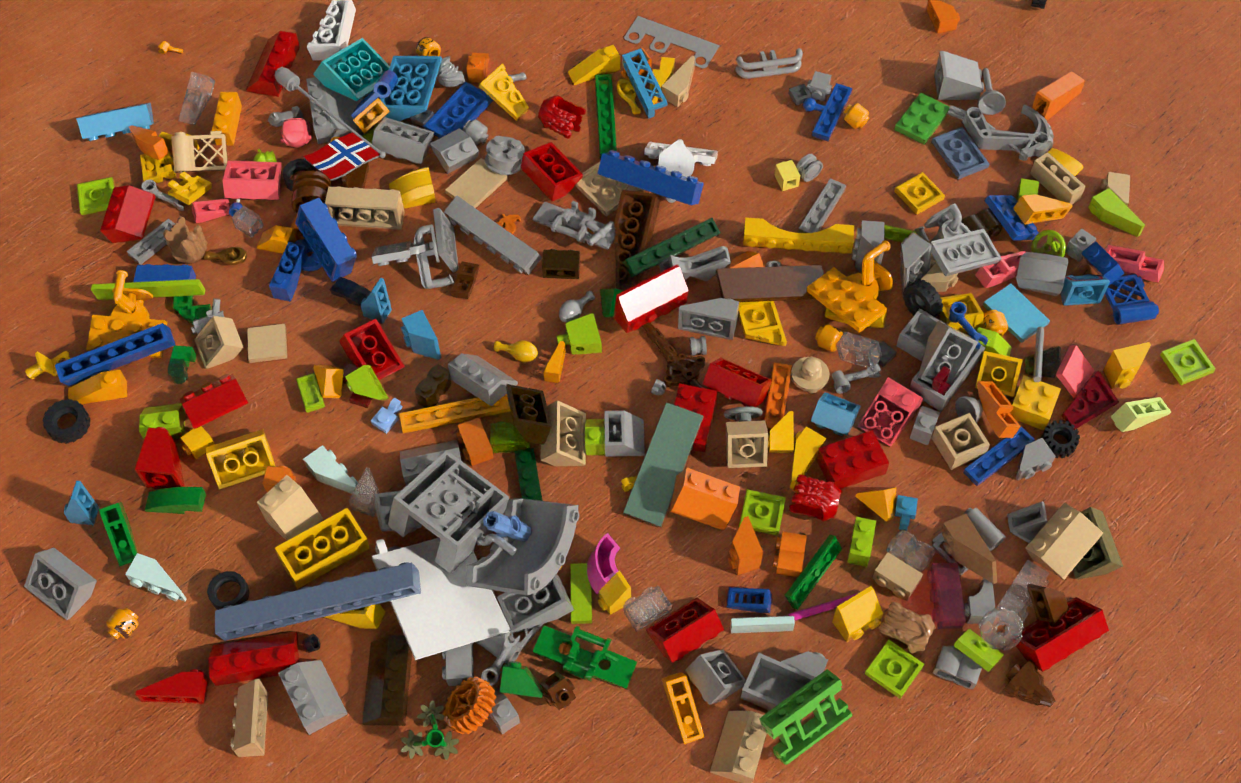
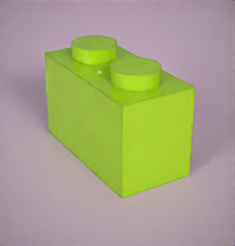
[847,517,876,567]

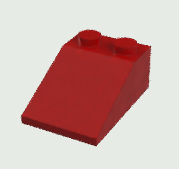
[339,319,405,380]

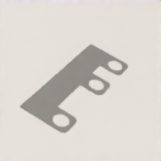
[624,16,720,68]

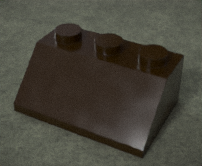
[506,384,552,445]

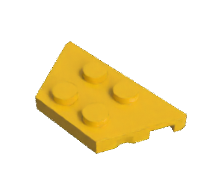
[738,301,787,346]

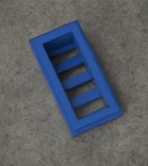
[727,587,772,613]

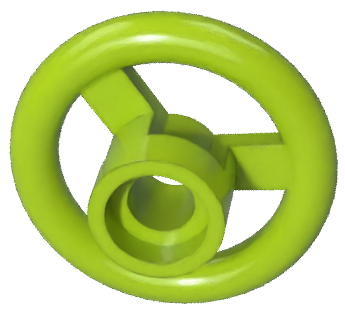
[1031,230,1066,257]

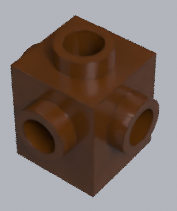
[540,672,576,710]

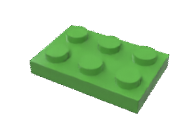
[894,93,950,145]

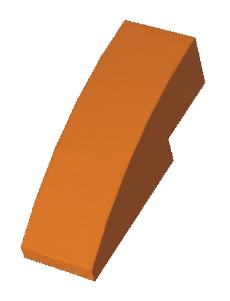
[129,125,169,160]
[977,381,1021,438]

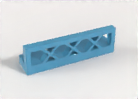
[622,49,668,119]

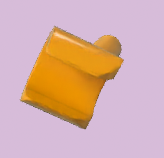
[158,41,183,54]

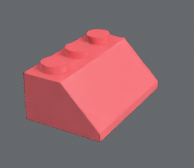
[223,161,282,200]

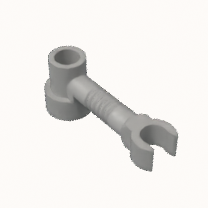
[141,180,186,211]
[832,364,881,394]
[481,631,520,685]

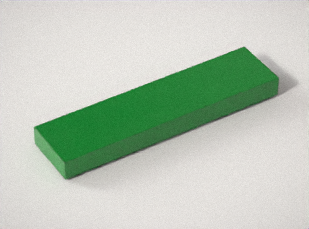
[785,534,842,610]

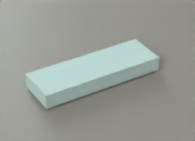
[730,616,795,633]

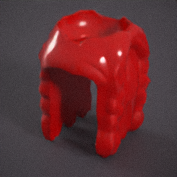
[538,95,586,139]
[789,475,842,521]

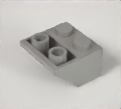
[605,411,645,457]

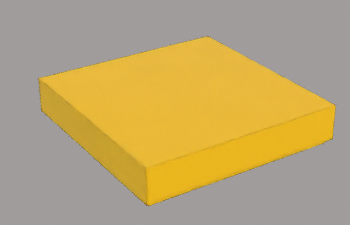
[894,172,945,215]

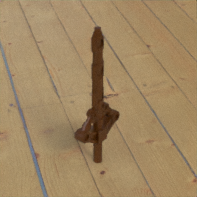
[641,322,705,388]

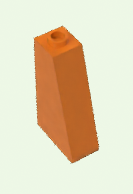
[1032,71,1085,121]

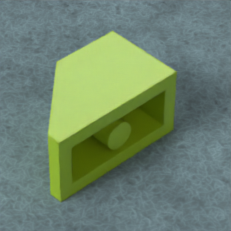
[977,327,1012,357]
[345,365,389,400]
[585,419,605,455]

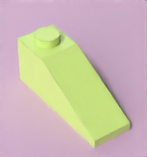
[1111,397,1171,432]

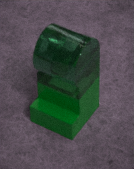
[168,346,197,384]

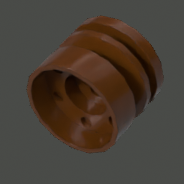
[291,171,331,213]

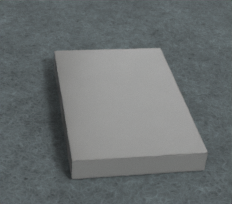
[433,208,459,272]

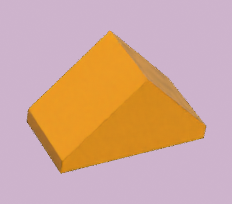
[313,365,344,398]

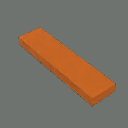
[764,362,792,432]

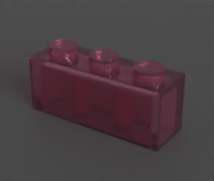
[927,563,966,629]

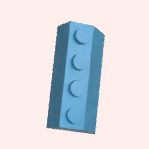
[76,102,154,141]

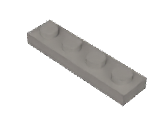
[798,178,846,233]

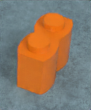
[773,531,807,577]

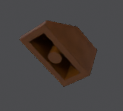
[1027,584,1069,624]

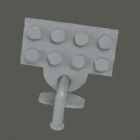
[914,203,1002,276]
[372,224,454,289]

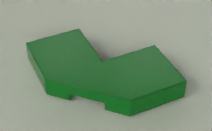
[173,295,212,325]

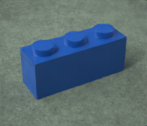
[133,264,196,282]

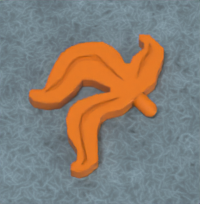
[496,214,521,234]

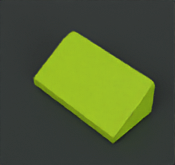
[884,225,916,242]

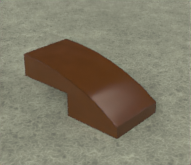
[451,261,479,299]

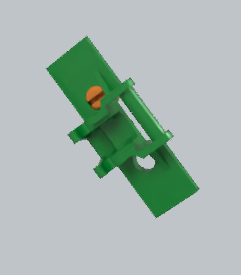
[532,626,637,689]

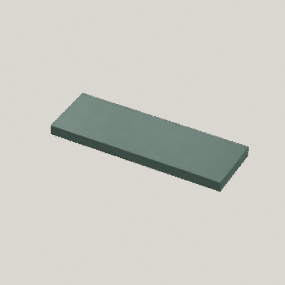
[623,402,704,527]

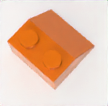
[728,516,763,576]

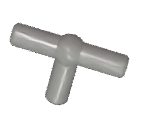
[586,221,614,246]

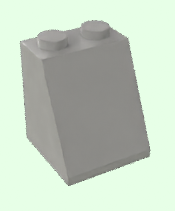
[934,51,984,100]

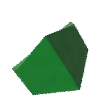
[600,288,624,317]

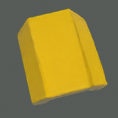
[389,166,436,209]
[939,293,984,333]

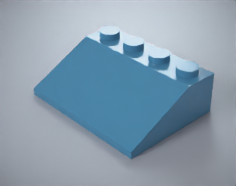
[380,56,442,121]

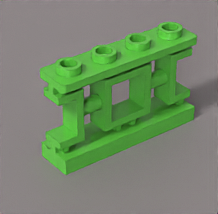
[759,669,852,765]

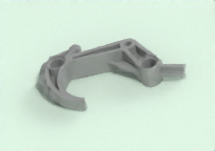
[947,105,1054,161]

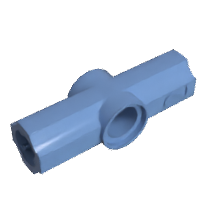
[483,511,532,542]

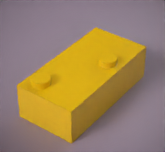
[275,508,369,589]

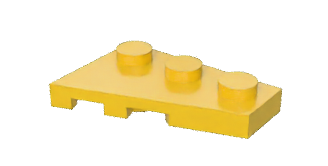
[479,63,529,121]

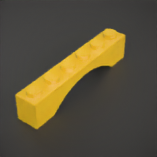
[743,217,854,254]

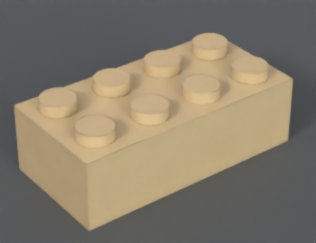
[325,186,405,230]

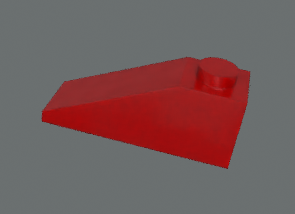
[135,669,209,704]

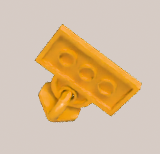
[807,240,893,333]
[86,270,168,358]

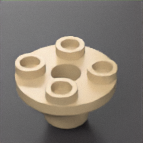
[791,356,830,393]

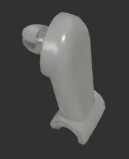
[268,106,303,127]

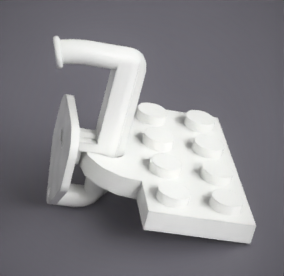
[644,139,718,203]

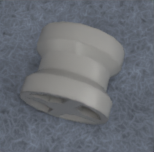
[689,336,707,356]

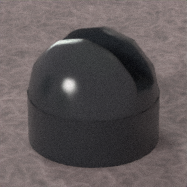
[302,634,320,653]

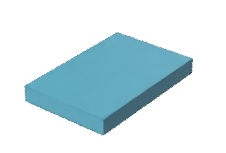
[983,284,1050,343]

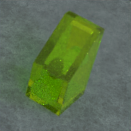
[490,421,531,453]

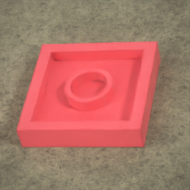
[1056,345,1094,399]

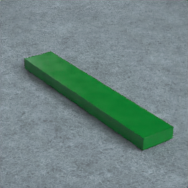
[595,74,617,158]

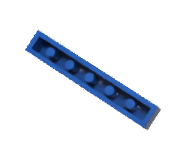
[598,150,704,205]
[55,323,176,386]

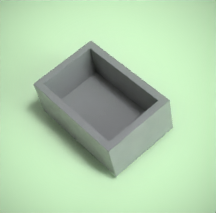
[741,653,815,723]

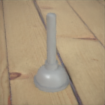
[978,68,1006,115]
[955,395,1009,424]

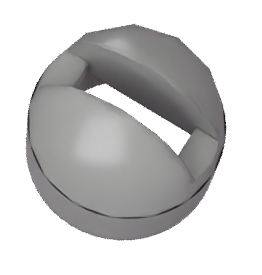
[651,379,666,396]

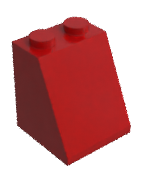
[135,427,185,489]

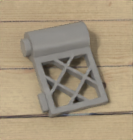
[932,507,1006,576]
[476,610,545,664]

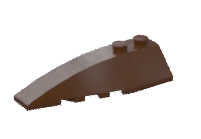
[614,190,660,291]

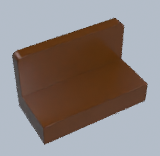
[342,162,369,189]

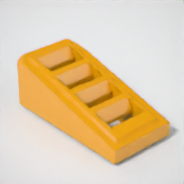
[543,341,566,383]

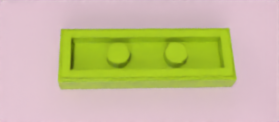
[571,563,592,624]

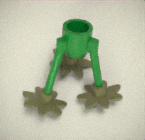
[401,700,459,760]

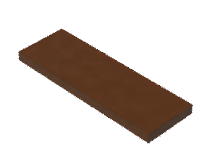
[715,265,824,302]

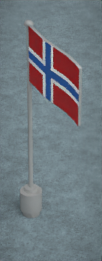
[274,67,386,181]

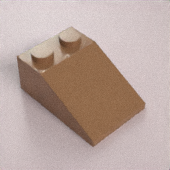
[942,514,997,584]

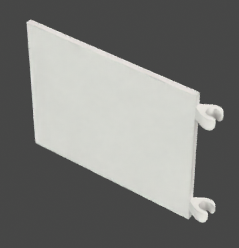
[372,538,510,660]

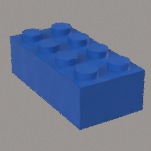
[295,198,357,282]

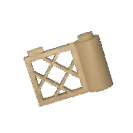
[171,131,227,173]

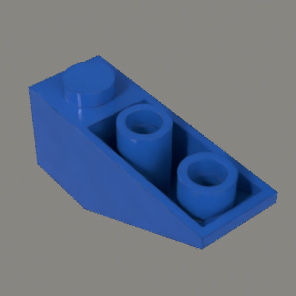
[269,242,306,302]

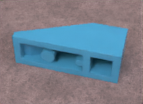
[361,278,392,324]
[64,481,99,525]

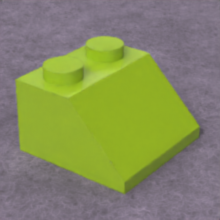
[139,403,185,439]

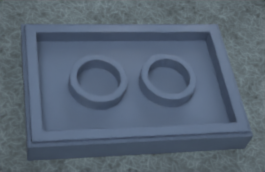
[931,127,989,179]

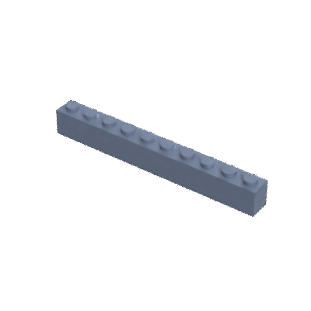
[215,562,421,641]

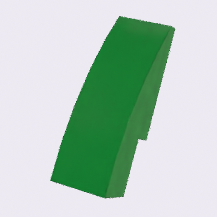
[145,487,206,514]

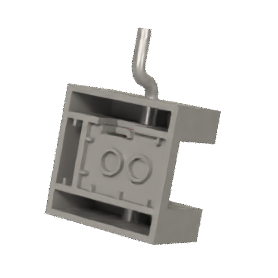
[388,450,517,573]

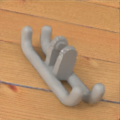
[735,48,803,79]

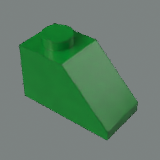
[500,661,545,698]

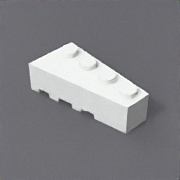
[307,0,356,61]

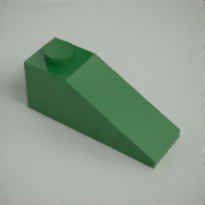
[99,502,138,567]

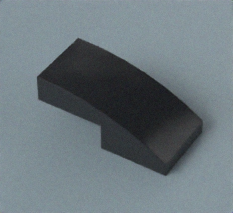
[330,277,370,307]

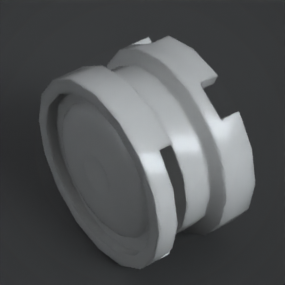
[796,154,823,182]

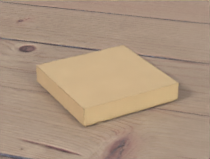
[248,324,287,363]

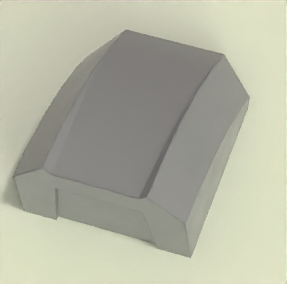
[1016,252,1068,296]

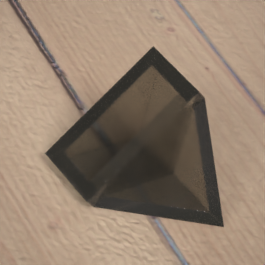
[1025,346,1061,378]

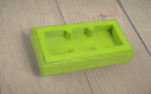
[296,373,325,413]

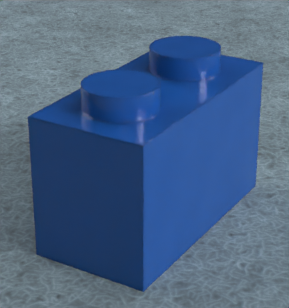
[1081,241,1124,285]

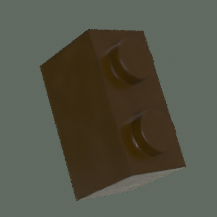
[542,249,581,279]

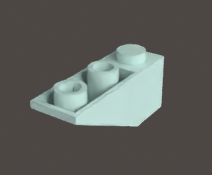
[303,445,359,496]
[125,553,186,601]

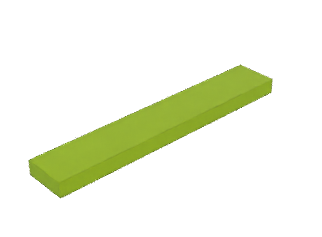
[91,279,205,300]

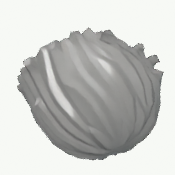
[437,56,465,87]

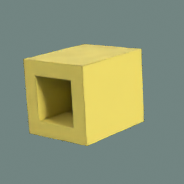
[775,160,800,191]

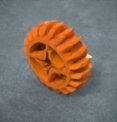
[443,677,496,735]

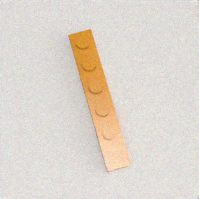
[399,394,511,434]

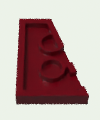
[1061,370,1120,430]

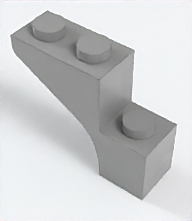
[659,246,731,282]

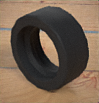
[282,159,316,191]
[207,571,250,610]

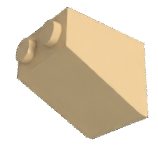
[257,475,324,541]

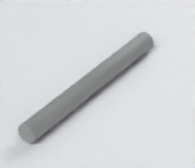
[1033,327,1044,382]

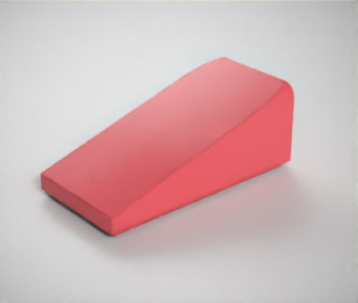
[192,199,230,223]

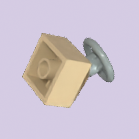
[724,407,768,468]

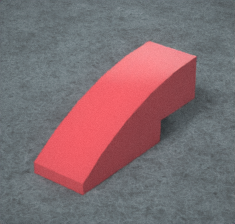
[1106,245,1164,283]
[975,251,1026,288]

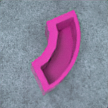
[587,533,620,594]

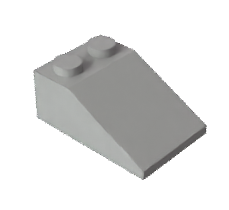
[678,298,739,340]
[918,321,978,385]
[497,574,574,632]

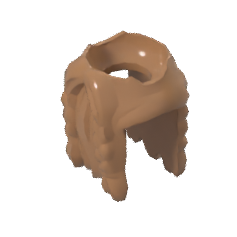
[163,216,208,264]
[879,602,936,654]

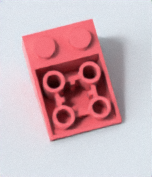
[857,377,924,447]

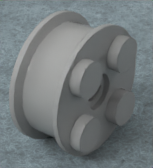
[485,136,525,175]

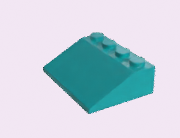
[313,38,390,101]

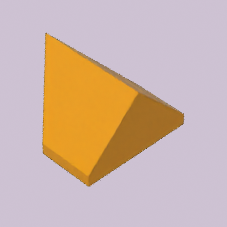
[855,487,897,522]

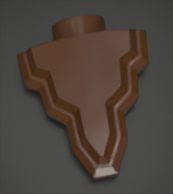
[1004,659,1056,707]

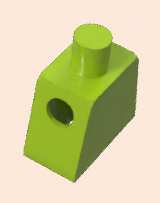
[556,313,602,355]

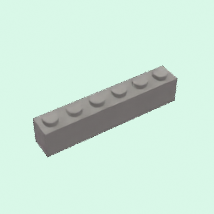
[444,196,542,275]

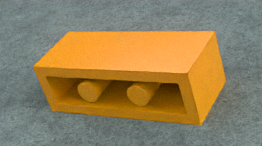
[212,92,242,146]

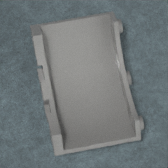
[466,498,579,595]

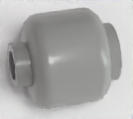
[462,119,489,145]

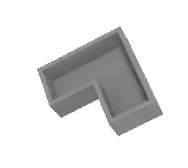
[896,309,985,412]

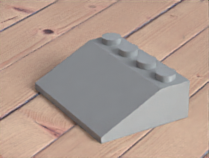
[306,77,369,144]

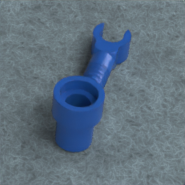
[949,302,988,349]

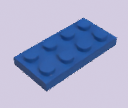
[424,82,493,138]

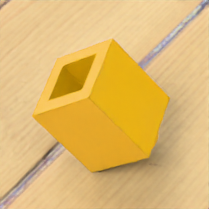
[180,426,215,460]

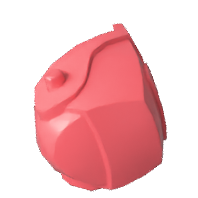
[280,118,312,148]

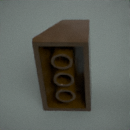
[362,635,412,726]

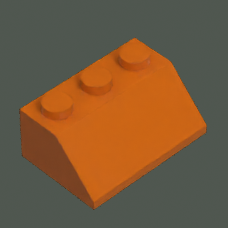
[670,468,740,530]

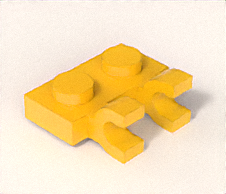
[140,150,176,183]
[168,172,212,205]

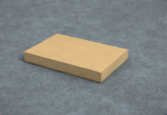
[445,158,507,208]

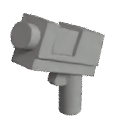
[191,298,224,334]

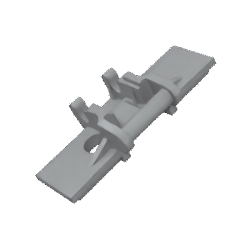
[533,201,615,250]

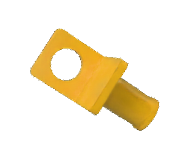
[25,351,71,379]

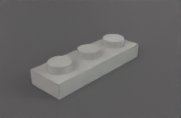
[127,219,175,265]

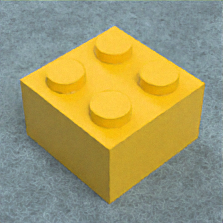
[1010,375,1061,431]

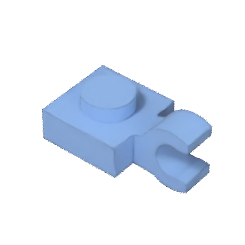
[371,398,403,434]

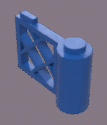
[351,70,398,119]
[1105,274,1159,325]

